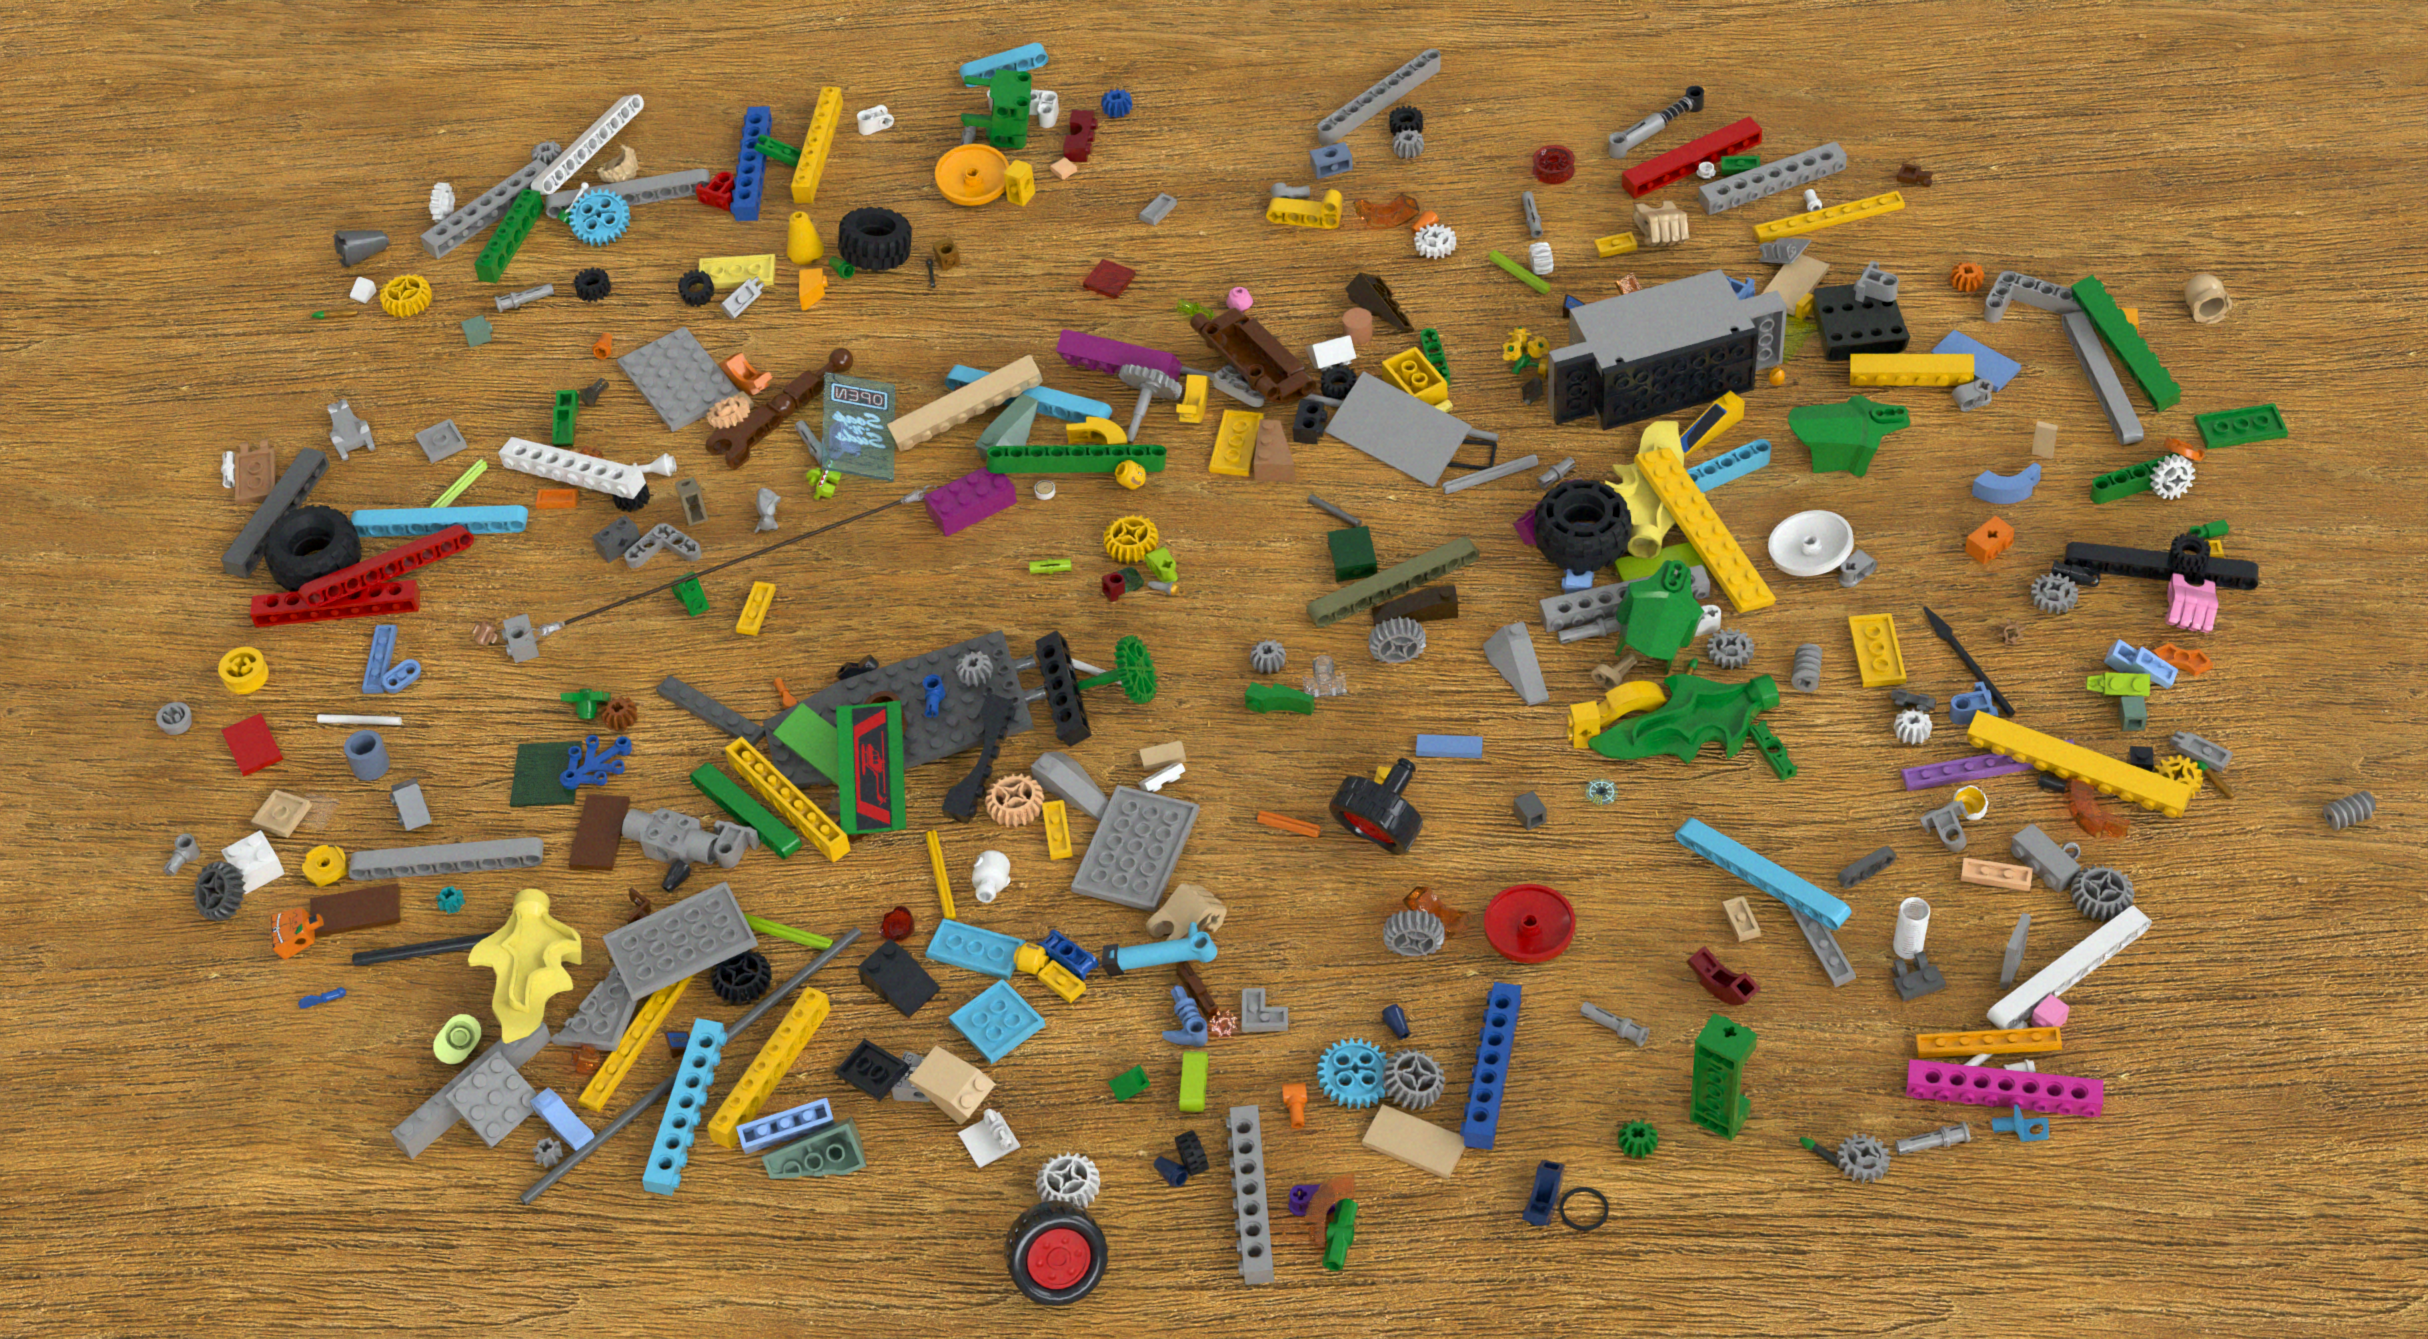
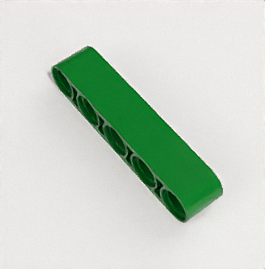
[2090,453,2186,504]

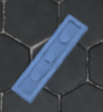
[362,625,398,694]

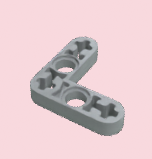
[1212,364,1265,407]
[624,523,702,568]

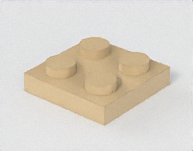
[251,790,312,838]

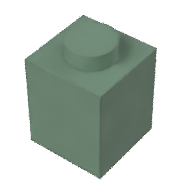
[461,315,493,348]
[2118,696,2148,731]

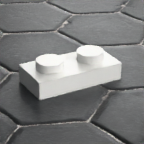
[1138,763,1185,793]

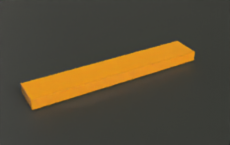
[1916,1026,2062,1058]

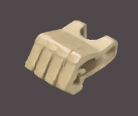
[1633,201,1689,247]
[1146,883,1227,941]

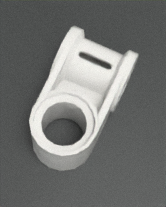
[857,105,894,135]

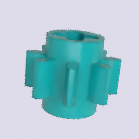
[436,886,465,914]

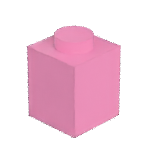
[2031,994,2070,1028]

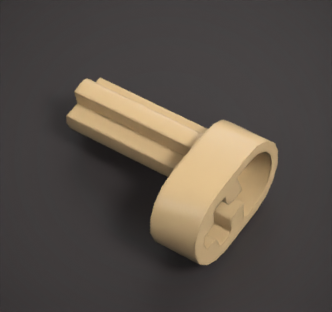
[1591,654,1637,691]

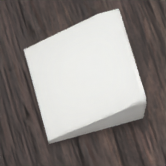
[350,277,377,303]

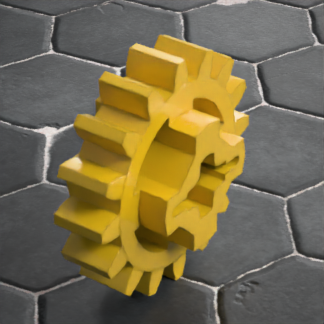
[2155,755,2203,799]

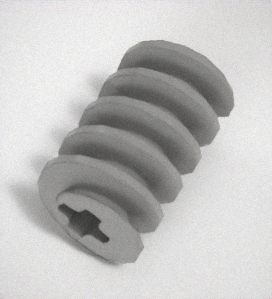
[1791,643,1823,692]
[2323,790,2376,831]

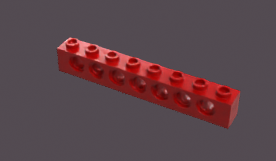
[250,579,421,628]

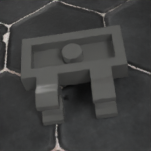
[1891,688,1937,712]
[1892,951,1946,1002]

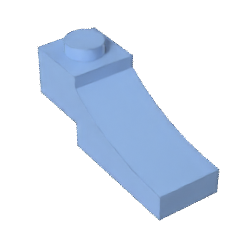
[2104,639,2178,689]
[530,1087,595,1151]

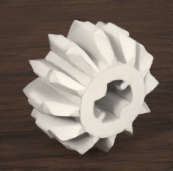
[1528,242,1554,275]
[1894,708,1932,745]

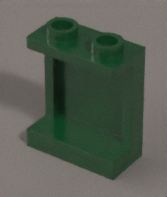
[1327,526,1377,582]

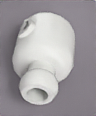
[972,850,1011,903]

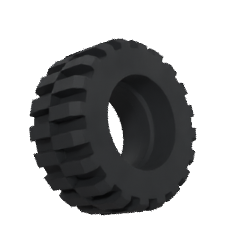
[838,207,912,271]

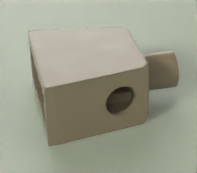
[675,477,709,527]

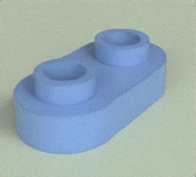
[382,659,421,693]

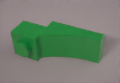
[552,390,579,446]
[1244,682,1315,716]

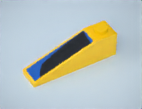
[1679,391,1745,459]

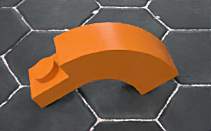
[719,353,772,396]

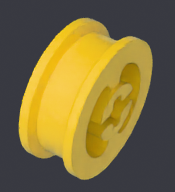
[218,647,269,694]

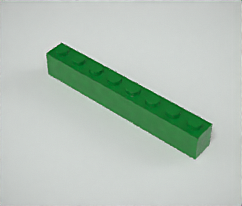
[2071,274,2181,413]

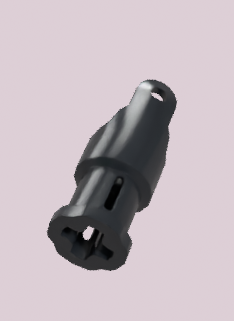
[2051,559,2101,587]

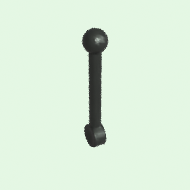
[926,259,935,288]

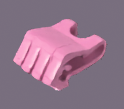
[2165,573,2218,633]

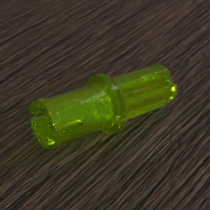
[1177,299,1214,320]

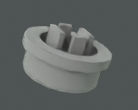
[156,702,192,735]

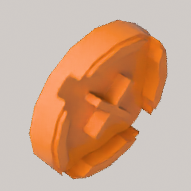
[2163,437,2205,461]

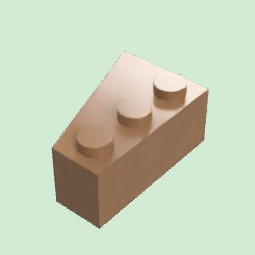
[1254,419,1295,482]

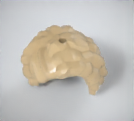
[597,145,638,184]

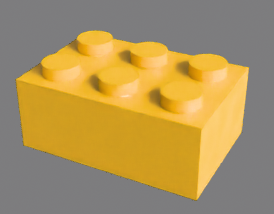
[1382,347,1448,405]

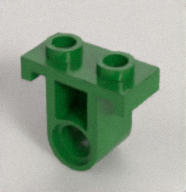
[671,571,710,617]

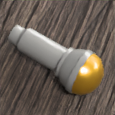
[1148,581,1179,596]

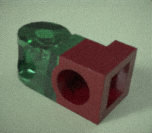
[1102,567,1144,602]

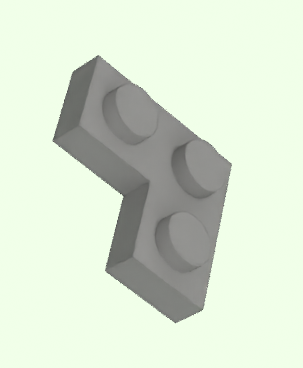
[1242,988,1288,1032]

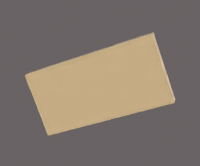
[1761,254,1830,315]
[1362,1104,1466,1179]

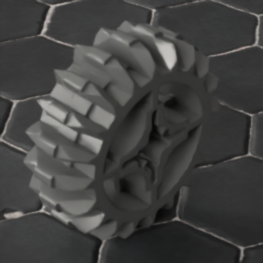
[193,861,246,921]

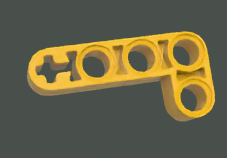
[1266,189,1343,229]

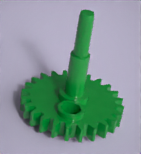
[1078,635,1158,705]

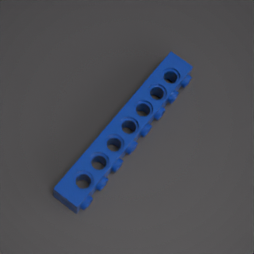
[730,106,773,221]
[1460,982,1522,1150]

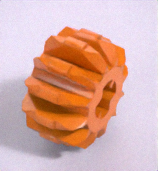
[1950,261,1985,294]

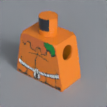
[270,908,324,960]

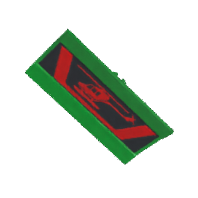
[836,700,907,835]

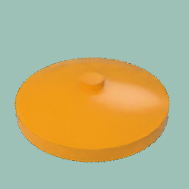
[935,144,1009,206]

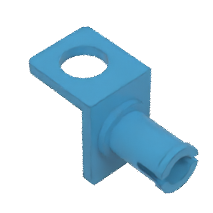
[1992,1105,2049,1142]

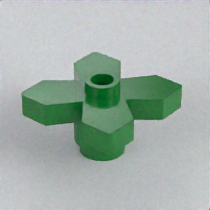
[560,689,611,719]

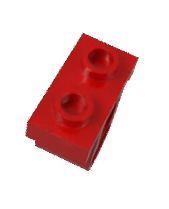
[695,171,736,212]

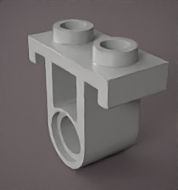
[1854,261,1899,302]
[1920,800,1969,852]
[713,820,760,869]

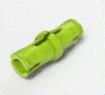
[1029,558,1072,574]

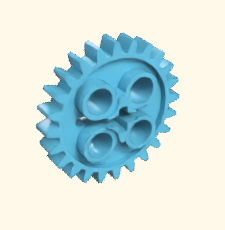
[569,188,631,246]
[1317,1038,1389,1109]

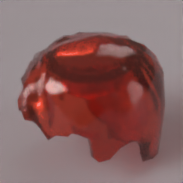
[879,905,915,943]

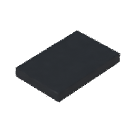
[834,1039,910,1102]

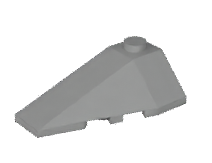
[1031,752,1110,822]

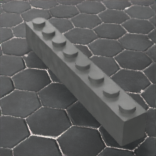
[221,447,330,579]

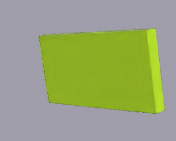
[1614,542,1707,582]

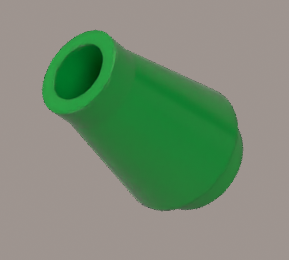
[829,256,855,278]

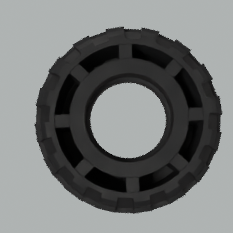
[1534,479,1632,573]
[263,505,362,592]

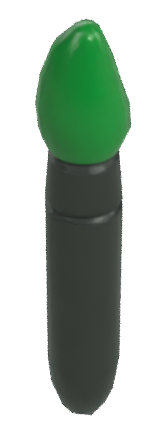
[1800,1137,1845,1171]

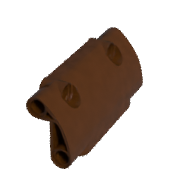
[1190,308,1316,403]

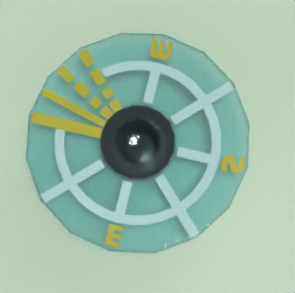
[1585,778,1618,805]

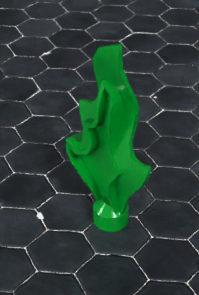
[1588,673,1780,765]

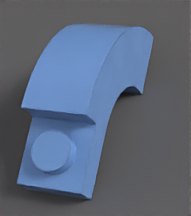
[1972,462,2041,504]

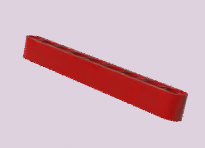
[298,525,474,608]

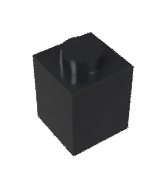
[2127,746,2154,772]

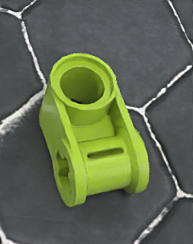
[1144,546,1178,583]

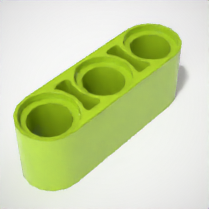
[1179,1051,1208,1112]

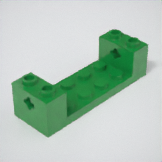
[1690,1013,1757,1141]

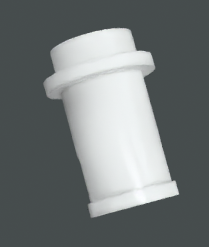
[1803,189,1822,212]
[2004,1059,2036,1073]

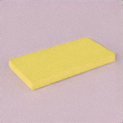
[697,254,776,290]

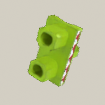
[806,460,842,500]

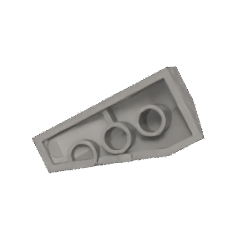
[1483,621,1549,706]

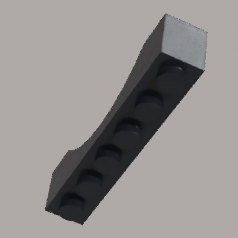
[942,693,1016,824]

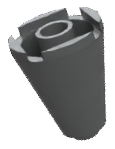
[333,230,389,268]

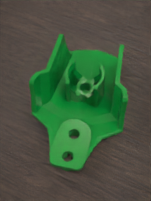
[1788,395,1911,477]
[1615,560,1705,675]

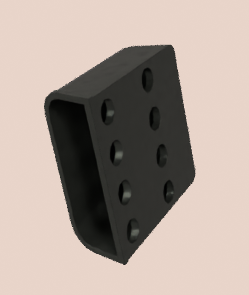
[1813,284,1910,362]

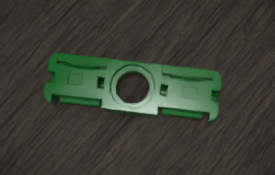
[1749,721,1798,780]

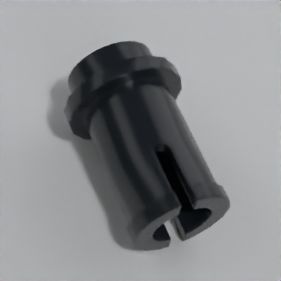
[2037,772,2068,794]

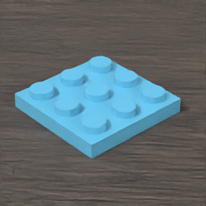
[949,979,1046,1065]

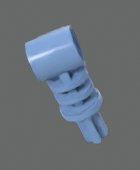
[1162,985,1208,1047]

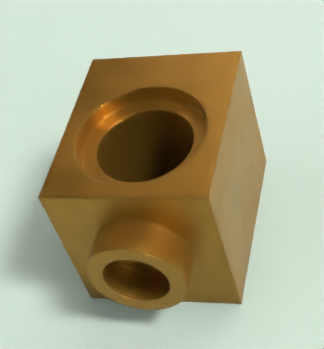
[932,237,961,271]

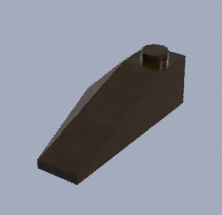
[1345,272,1414,332]
[1372,584,1458,627]

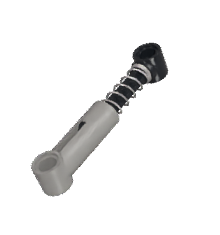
[1608,85,1705,159]

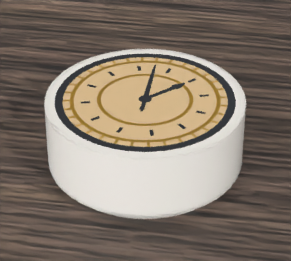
[1035,480,1055,500]

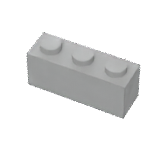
[2010,823,2081,893]

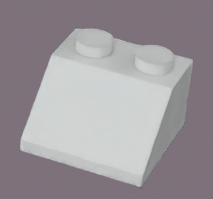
[1305,335,1356,372]

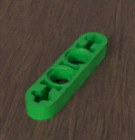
[1420,328,1450,387]

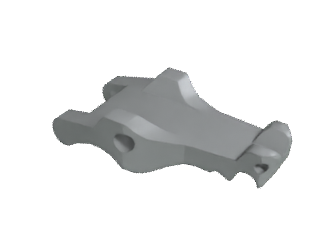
[327,399,376,461]

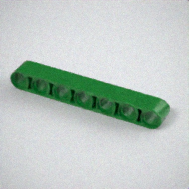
[689,762,802,860]

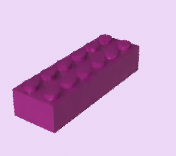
[1056,329,1182,382]

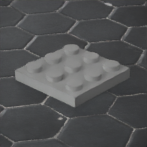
[444,1051,538,1149]

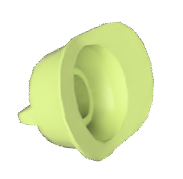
[433,1014,481,1064]

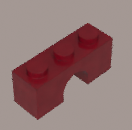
[1063,110,1098,162]

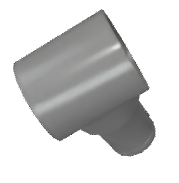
[1271,183,1310,199]
[162,833,200,877]

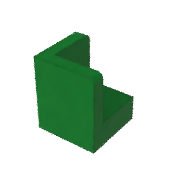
[1108,1064,1151,1102]

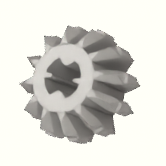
[1392,129,1424,160]
[531,140,562,166]
[1250,639,1286,675]
[956,651,993,687]

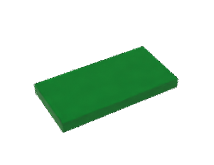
[2194,403,2289,449]

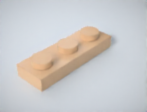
[1961,858,2033,891]

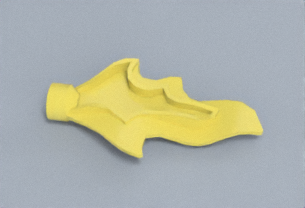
[1604,421,1705,559]
[468,889,581,1044]

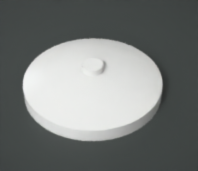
[1768,510,1854,576]

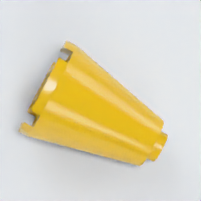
[786,211,825,265]

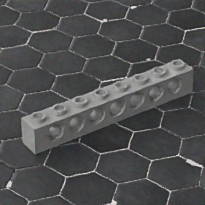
[1698,141,1847,215]
[420,159,548,259]
[1539,565,1710,632]
[1226,1105,1274,1285]

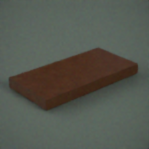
[568,795,630,871]
[310,883,400,937]

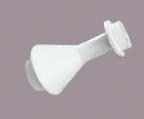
[630,453,677,477]

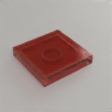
[1083,259,1136,299]

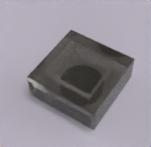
[1522,377,1543,405]

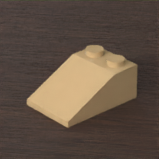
[907,1045,996,1125]

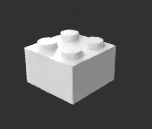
[221,830,285,894]

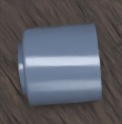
[344,730,390,781]

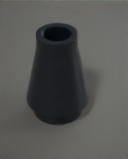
[661,859,692,893]

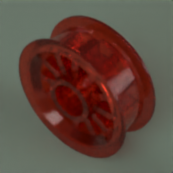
[1533,145,1575,184]

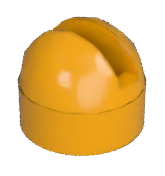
[1768,367,1785,385]

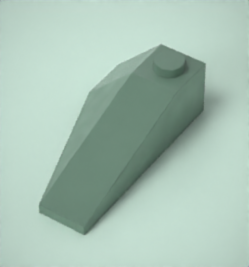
[975,393,1039,460]
[761,1117,867,1179]

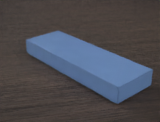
[1416,734,1483,758]

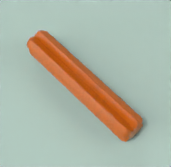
[1257,810,1321,838]

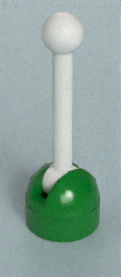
[557,182,589,225]

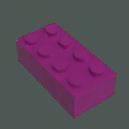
[924,466,1017,537]

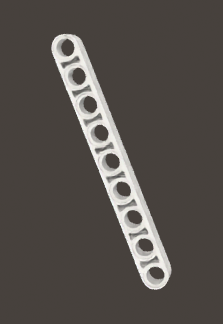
[531,94,644,195]
[1987,905,2152,1030]

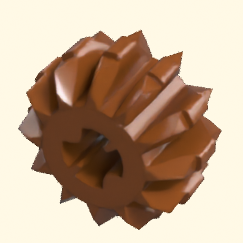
[601,696,638,732]

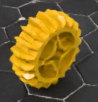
[379,273,432,319]
[1103,514,1159,564]

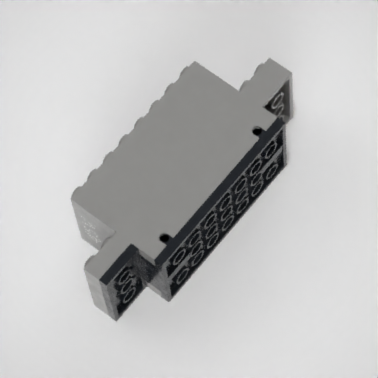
[1548,269,1787,431]

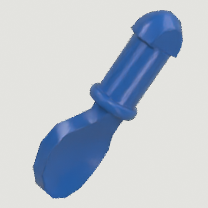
[298,987,346,1009]

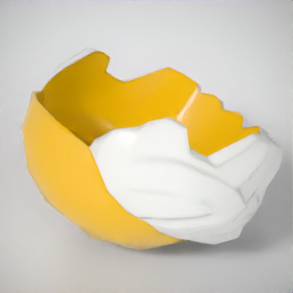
[1953,785,1988,820]

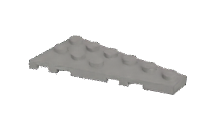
[551,966,638,1052]

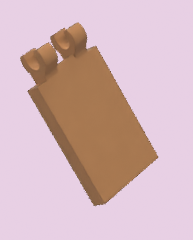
[235,438,277,505]

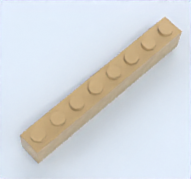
[887,354,1043,452]

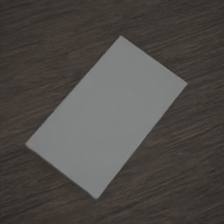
[1325,371,1472,488]

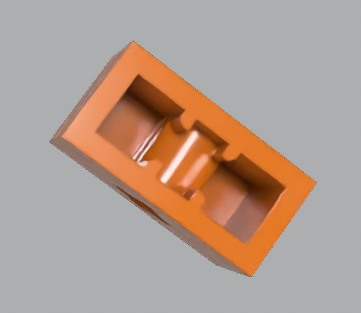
[1965,515,2015,564]

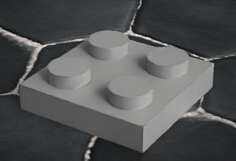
[414,418,467,464]

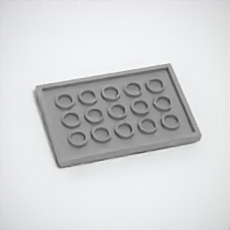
[617,326,740,432]
[1071,785,1200,912]
[602,881,758,1001]

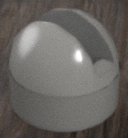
[2061,842,2081,860]

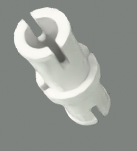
[221,451,235,488]

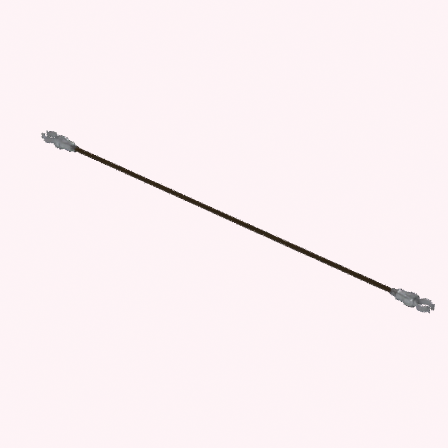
[523,485,937,642]

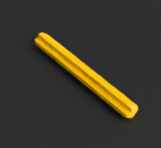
[925,830,956,920]

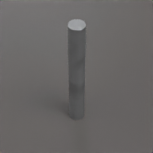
[1308,494,1362,527]

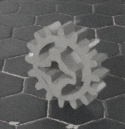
[2030,573,2078,614]
[1707,628,1754,670]
[1836,1133,1891,1184]

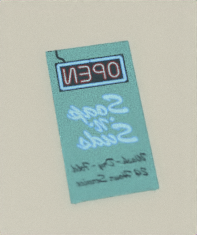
[821,372,895,482]

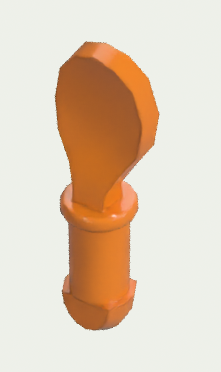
[773,678,797,709]

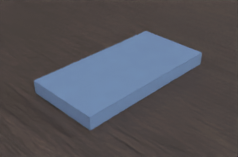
[1931,329,2021,393]

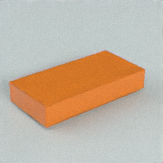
[535,488,579,509]

